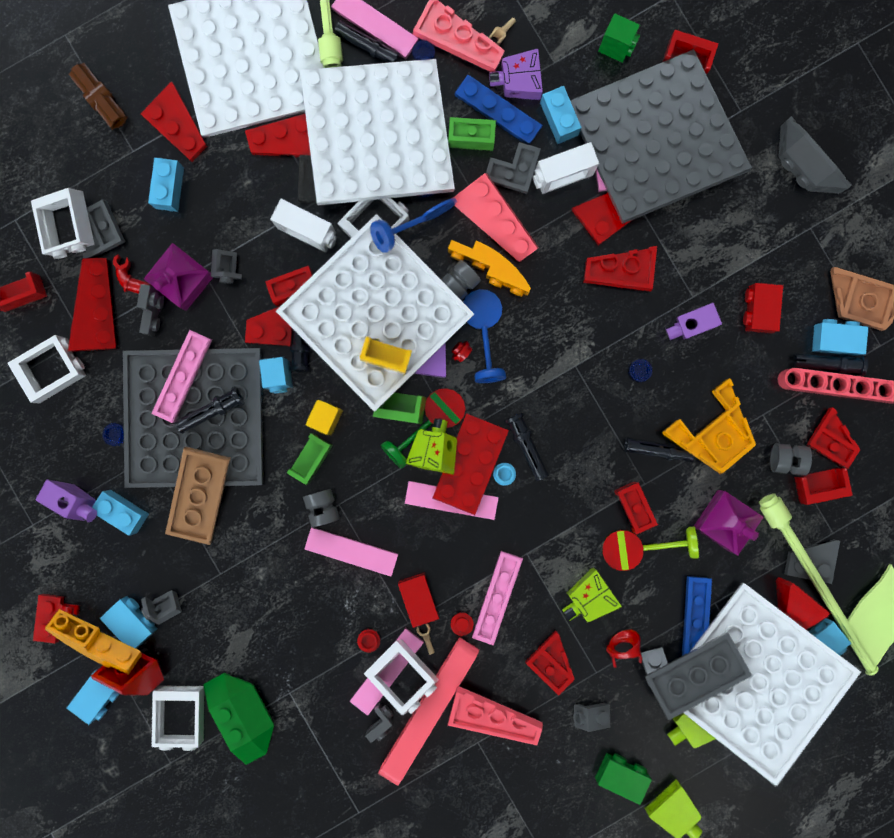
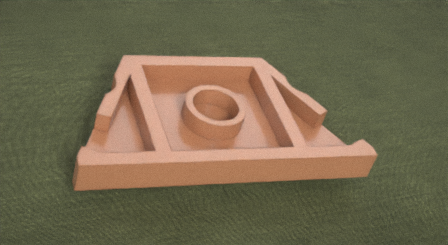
[830,267,894,331]

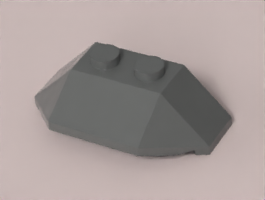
[779,116,852,194]

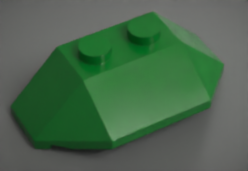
[203,673,275,765]

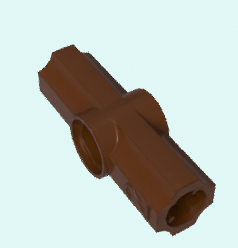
[69,63,127,130]

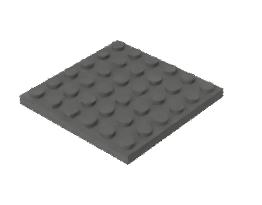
[570,49,752,224]
[123,348,263,488]

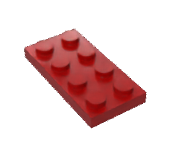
[432,413,509,516]

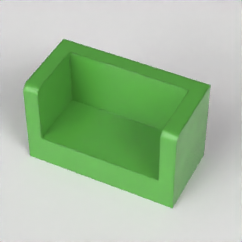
[448,117,496,151]
[373,393,426,424]
[287,433,333,485]

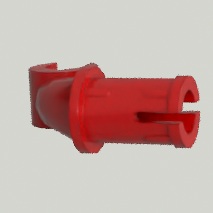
[113,254,152,294]

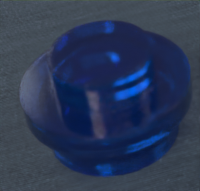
[412,40,435,60]
[629,359,653,382]
[102,423,124,446]

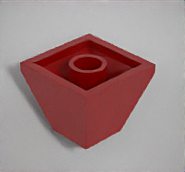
[776,577,830,630]
[91,653,164,695]

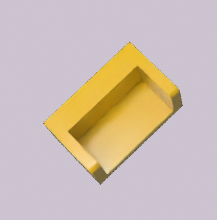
[359,336,412,375]
[305,400,343,435]

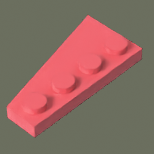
[413,0,505,72]
[453,173,539,262]
[448,686,543,745]

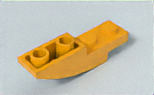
[448,240,531,297]
[45,609,142,675]

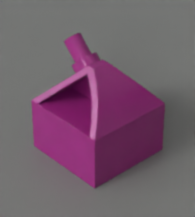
[144,243,213,311]
[694,490,764,555]

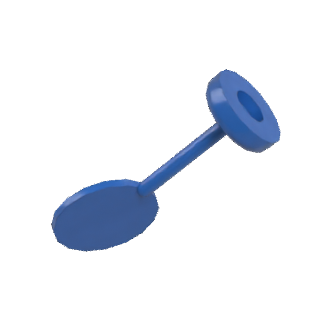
[370,198,457,253]
[463,289,507,383]

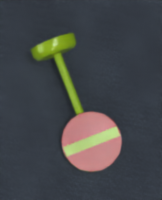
[602,526,699,571]

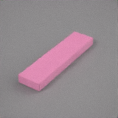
[331,0,419,59]
[151,330,212,423]
[405,481,498,520]
[305,527,398,576]
[472,551,523,645]
[350,628,424,715]

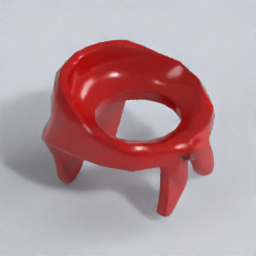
[606,630,642,668]

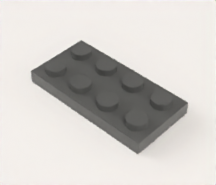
[644,632,752,720]

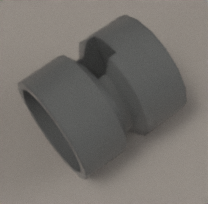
[441,260,481,301]
[770,443,812,476]
[303,489,340,528]

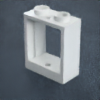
[533,142,599,194]
[31,188,95,259]
[338,198,409,238]
[270,199,337,253]
[8,335,86,403]
[364,639,439,715]
[152,686,204,751]

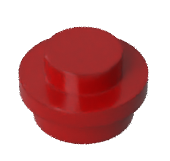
[451,341,472,362]
[451,612,474,636]
[357,629,380,653]

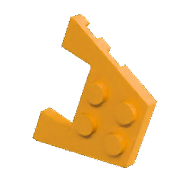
[662,378,756,474]

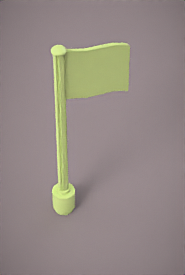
[759,493,894,676]

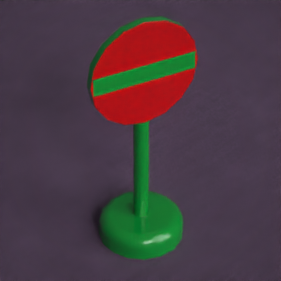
[380,388,465,469]

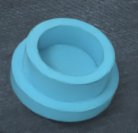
[493,463,516,486]

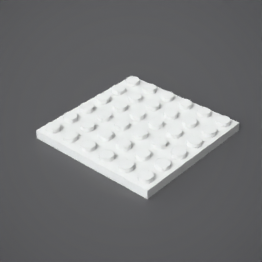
[168,0,323,138]
[300,59,455,205]
[276,214,474,412]
[683,583,861,786]

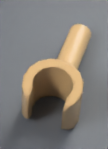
[489,18,516,46]
[417,623,434,654]

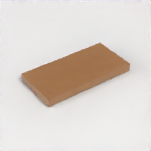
[165,446,231,545]

